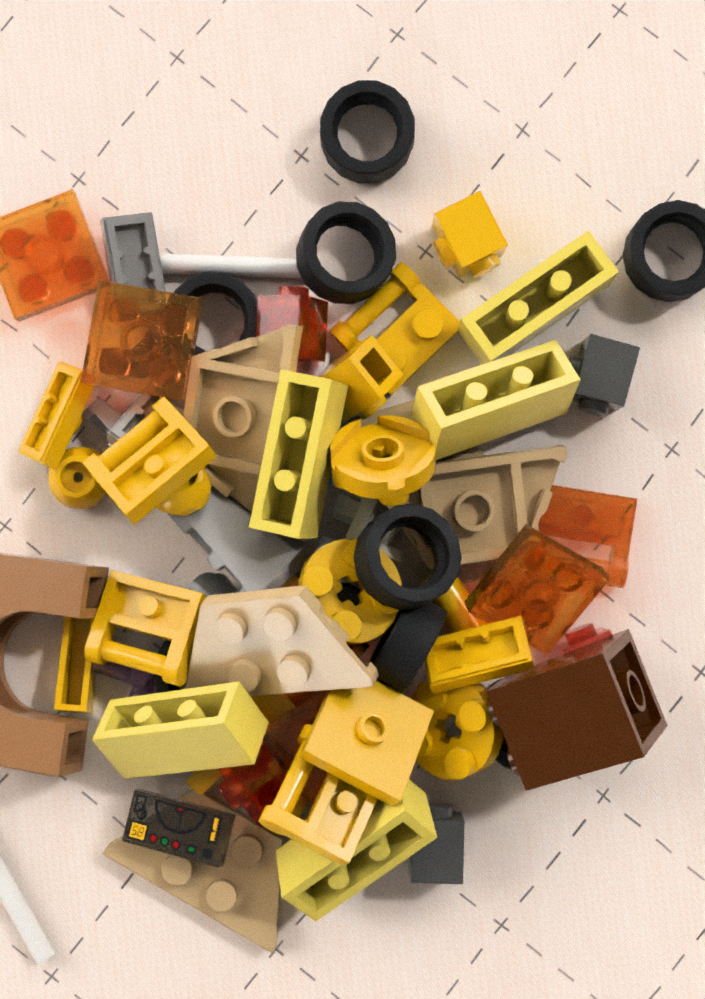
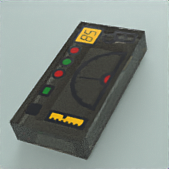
[122,789,236,868]

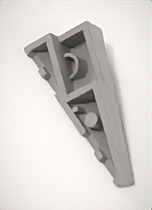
[82,398,306,592]

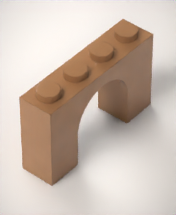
[0,552,109,777]

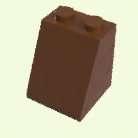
[486,629,668,791]

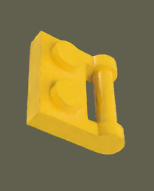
[328,262,460,397]
[82,396,217,525]
[84,570,207,687]
[259,724,377,866]

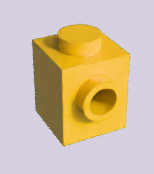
[432,191,508,278]
[318,335,404,424]

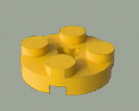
[330,415,436,506]
[299,538,402,645]
[411,681,504,780]

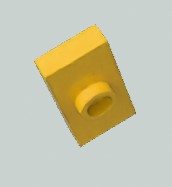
[18,361,99,470]
[425,615,535,695]

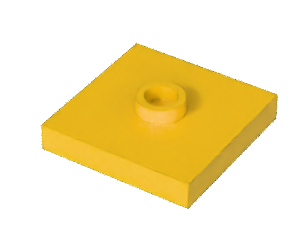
[299,680,434,807]

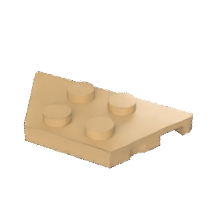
[183,325,303,512]
[386,445,567,569]
[185,585,379,696]
[103,789,283,953]

